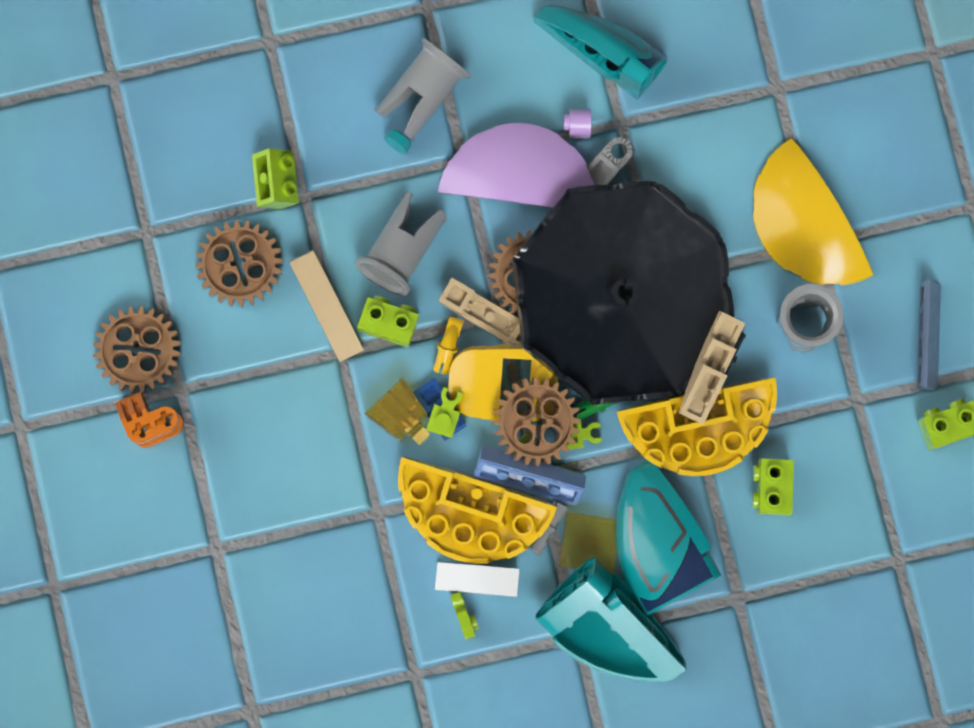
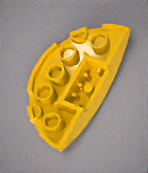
[753,138,873,286]
[616,377,777,476]
[398,456,558,564]

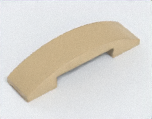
[438,278,522,347]

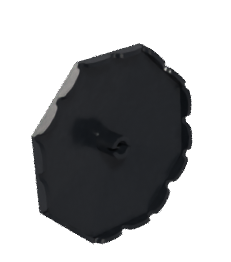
[512,181,734,405]

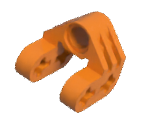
[115,391,184,448]

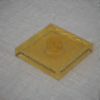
[559,512,617,574]

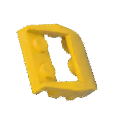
[448,344,558,422]

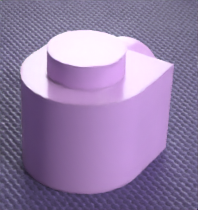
[564,109,591,139]

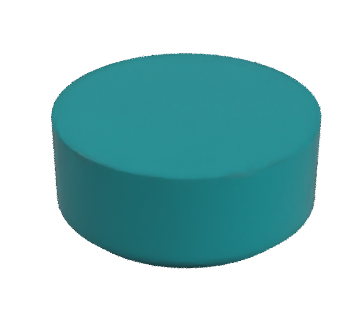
[384,129,411,154]

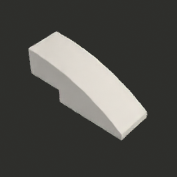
[435,563,519,597]

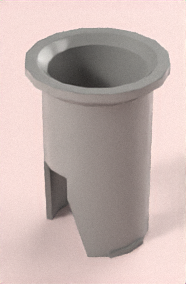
[374,38,471,141]
[355,192,447,296]
[777,284,844,353]

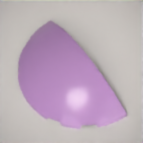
[438,123,595,209]

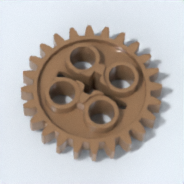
[195,220,283,308]
[487,230,532,314]
[93,306,182,394]
[491,377,581,466]

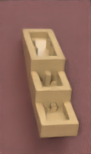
[289,250,364,362]
[678,311,745,425]

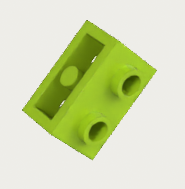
[252,148,299,209]
[357,296,420,348]
[918,398,974,451]
[752,458,794,517]

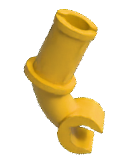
[433,316,464,374]

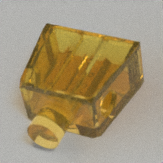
[365,378,431,446]

